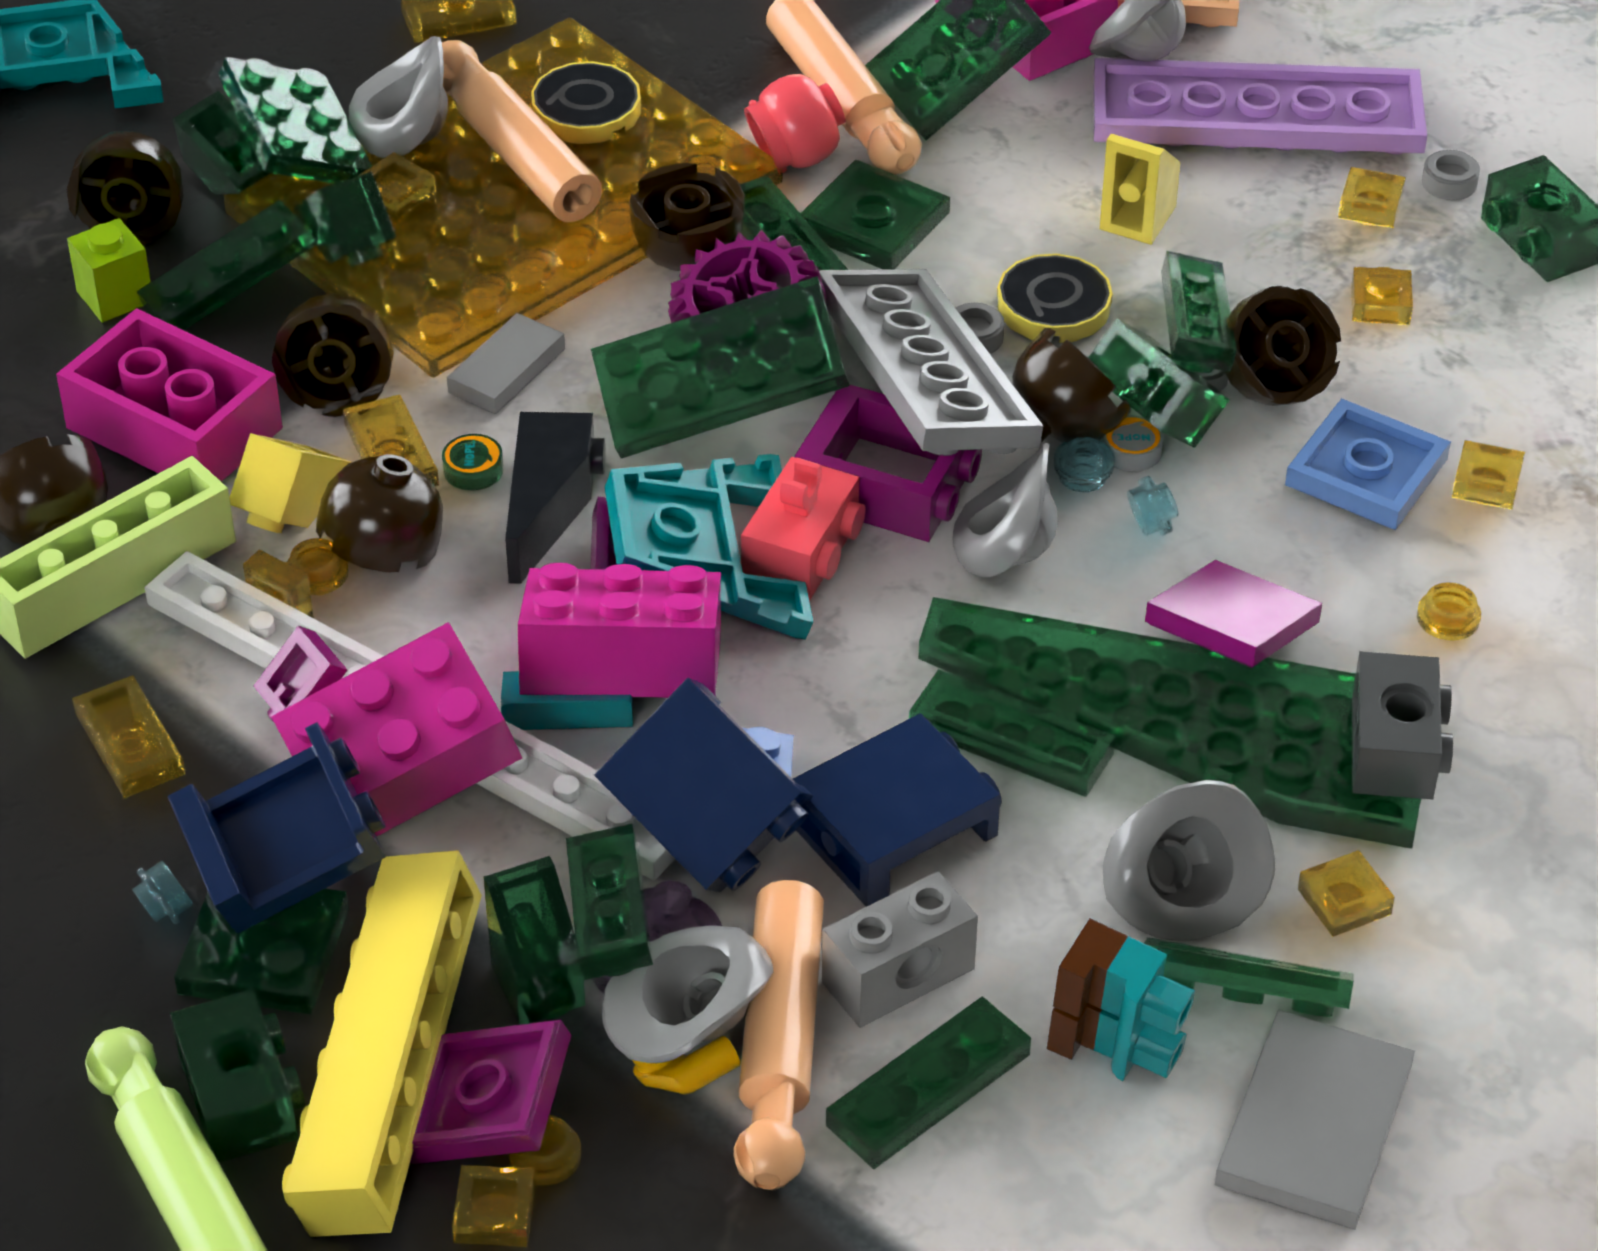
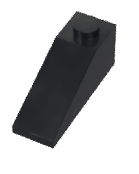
[505,412,606,584]

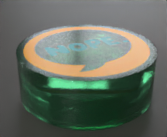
[442,434,504,491]

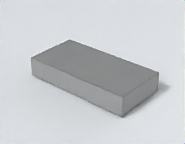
[447,313,565,414]

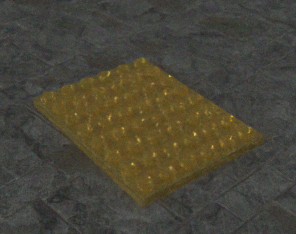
[223,17,783,378]

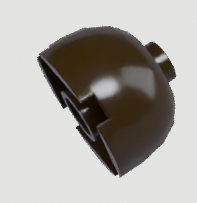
[66,131,184,246]
[630,163,745,271]
[1218,286,1341,406]
[272,293,394,417]
[1012,328,1131,445]
[0,434,108,546]
[316,454,443,573]

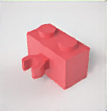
[741,456,866,601]

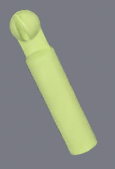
[85,1026,268,1251]

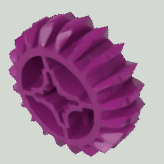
[668,230,827,379]

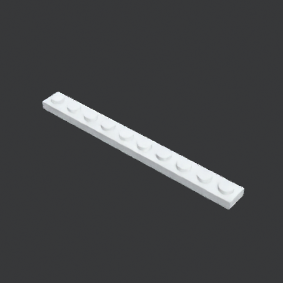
[144,551,675,881]

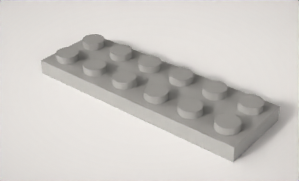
[819,269,1043,456]

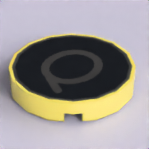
[531,61,641,144]
[997,253,1113,343]

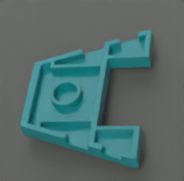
[0,0,164,109]
[604,454,814,640]

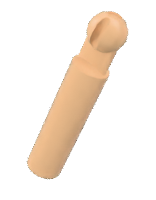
[766,0,922,175]
[442,40,602,222]
[734,880,824,1191]

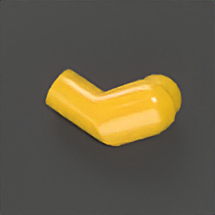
[632,1035,740,1095]

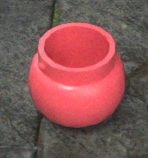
[744,74,846,173]

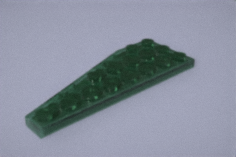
[918,597,1421,849]

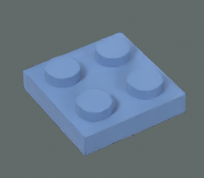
[1285,398,1451,530]

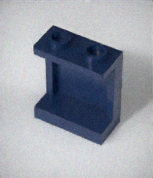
[594,677,814,892]
[793,713,1002,907]
[167,722,386,934]

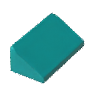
[501,671,633,730]

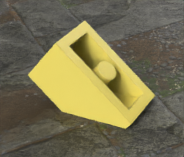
[1099,134,1181,245]
[229,433,352,533]

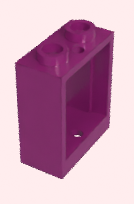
[794,382,982,542]

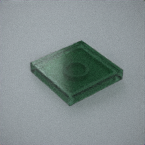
[795,159,950,270]

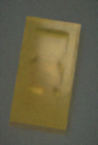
[401,0,517,43]
[343,394,439,486]
[72,675,186,798]

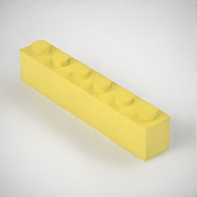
[282,850,482,1237]

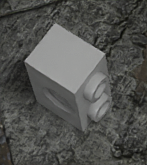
[822,871,978,1028]

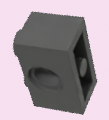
[1352,651,1453,800]

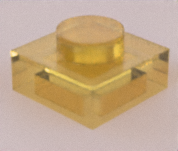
[353,152,436,220]
[1338,167,1406,228]
[1351,267,1413,325]
[1452,440,1525,510]
[243,549,314,618]
[1298,850,1395,937]
[452,1165,536,1247]

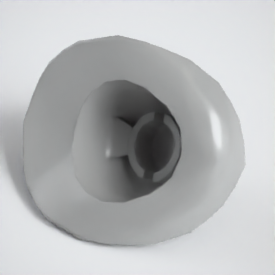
[1089,0,1186,61]
[349,36,448,159]
[952,443,1058,578]
[1103,780,1275,941]
[602,926,773,1063]

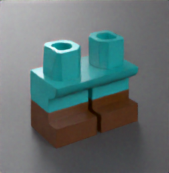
[1046,918,1195,1081]

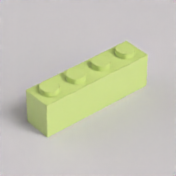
[0,456,236,659]

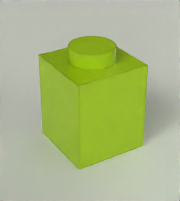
[67,218,154,323]

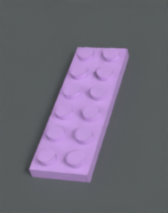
[1093,58,1427,154]

